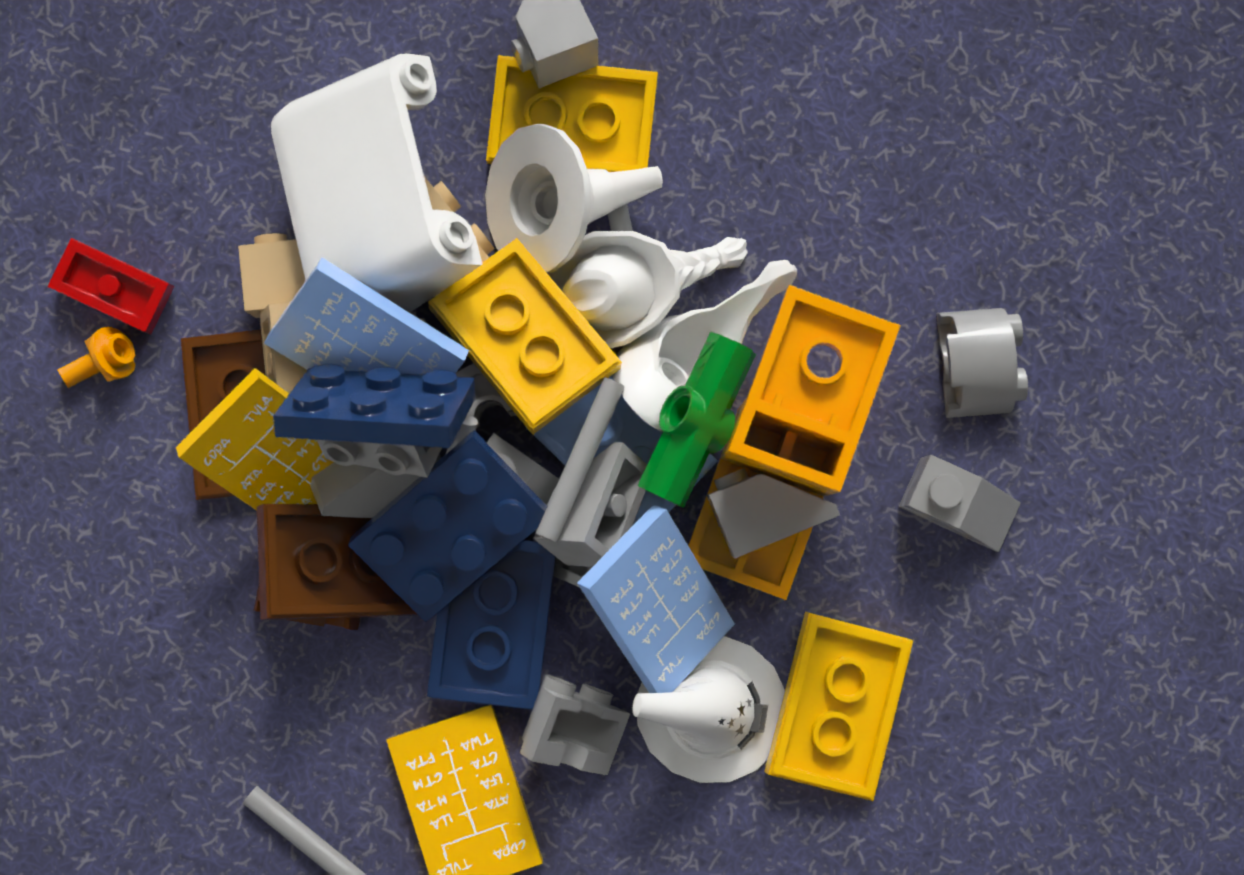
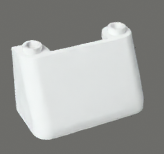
[271,54,482,313]

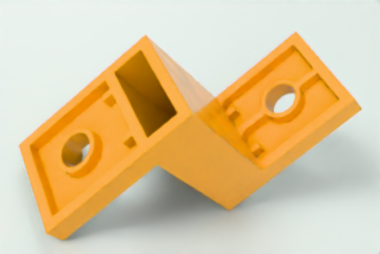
[688,285,901,600]

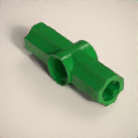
[637,332,756,508]

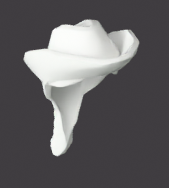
[547,231,748,348]
[612,260,797,432]

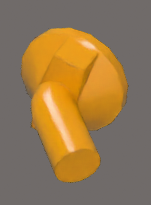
[57,327,136,388]

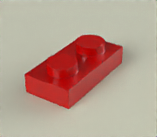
[47,238,175,335]

